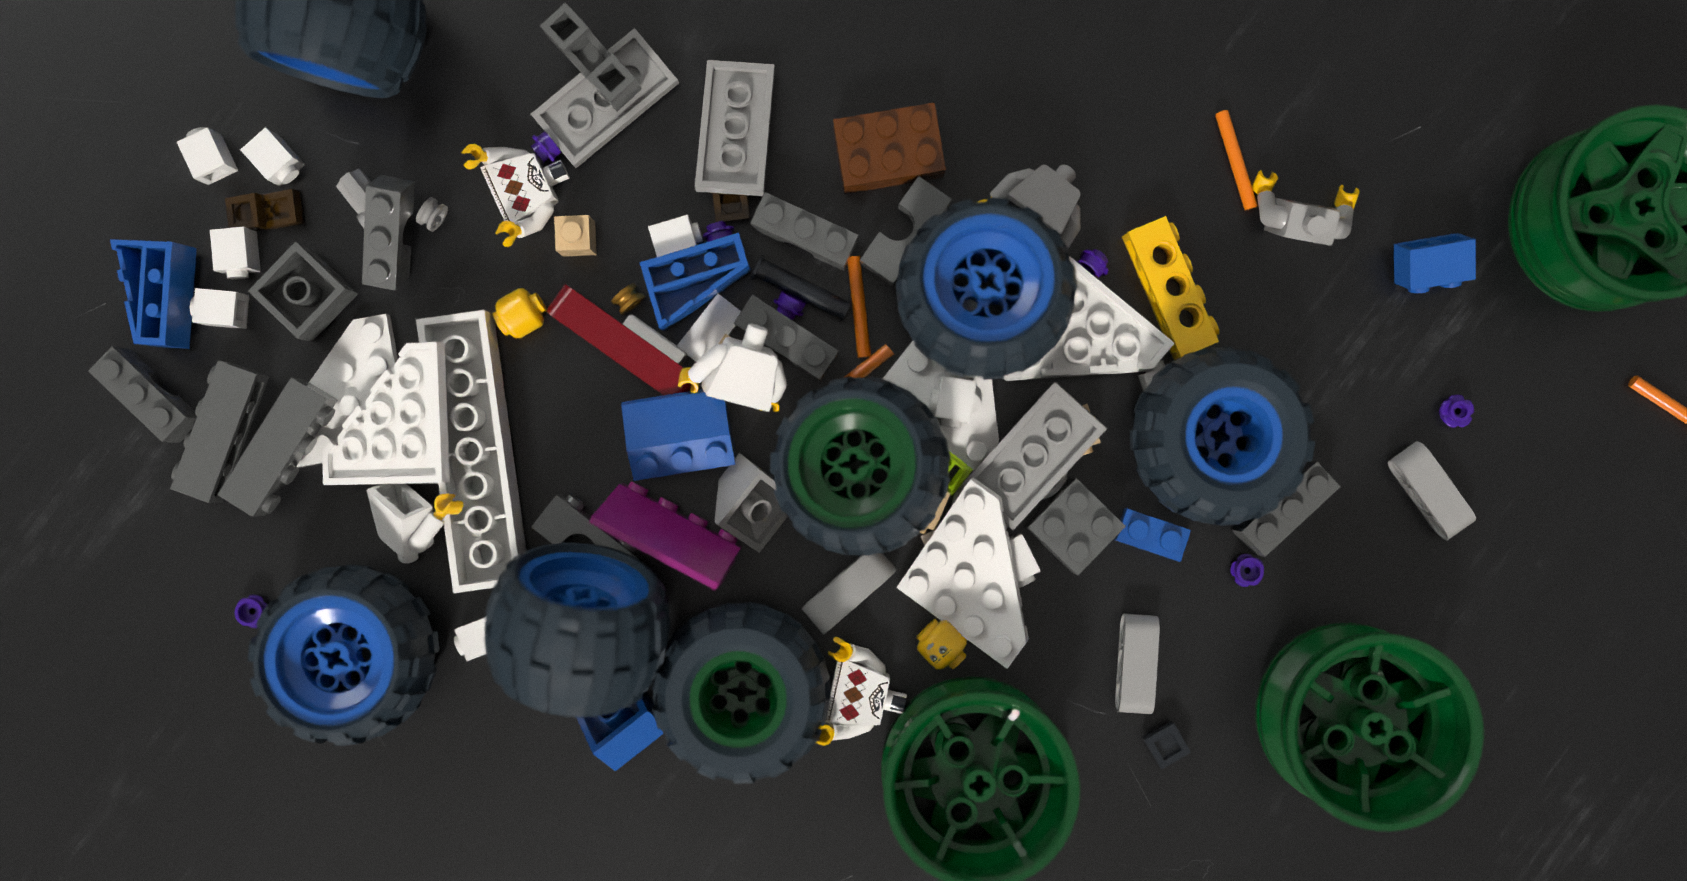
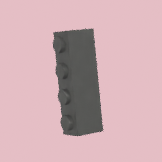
[170,360,269,503]
[217,377,338,517]

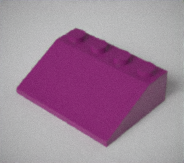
[589,481,743,590]

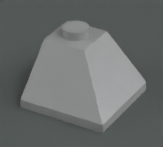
[715,453,788,553]

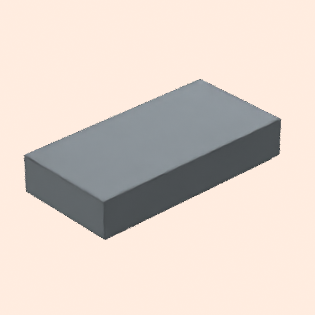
[623,314,689,366]

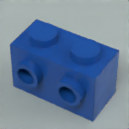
[1394,233,1476,293]

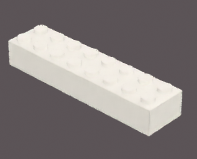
[416,310,526,593]

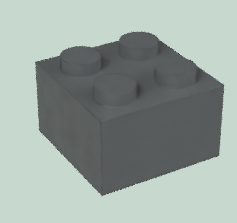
[248,242,359,342]
[1024,478,1126,575]

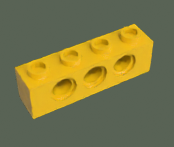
[1122,216,1219,360]

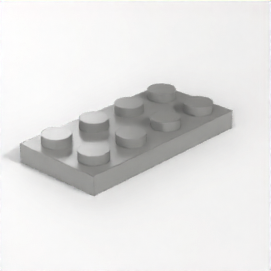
[531,28,679,168]
[695,60,775,196]
[963,382,1107,530]

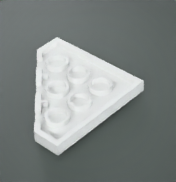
[1004,257,1175,381]
[883,286,999,471]
[297,314,398,467]
[322,342,450,485]
[897,477,1029,669]

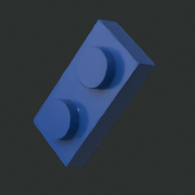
[1114,508,1191,562]

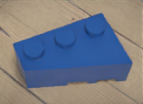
[639,233,751,332]
[110,239,196,349]

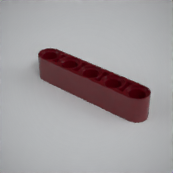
[546,284,691,395]

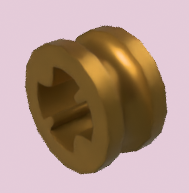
[611,283,645,315]

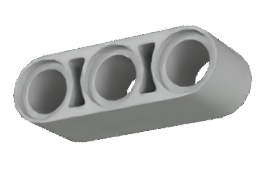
[1388,441,1476,541]
[801,553,897,634]
[1115,614,1160,714]

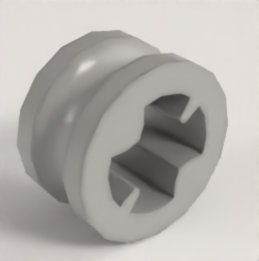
[416,197,448,232]

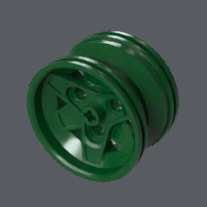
[1508,105,1687,312]
[1255,623,1483,831]
[881,676,1080,881]

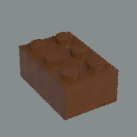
[833,102,946,194]

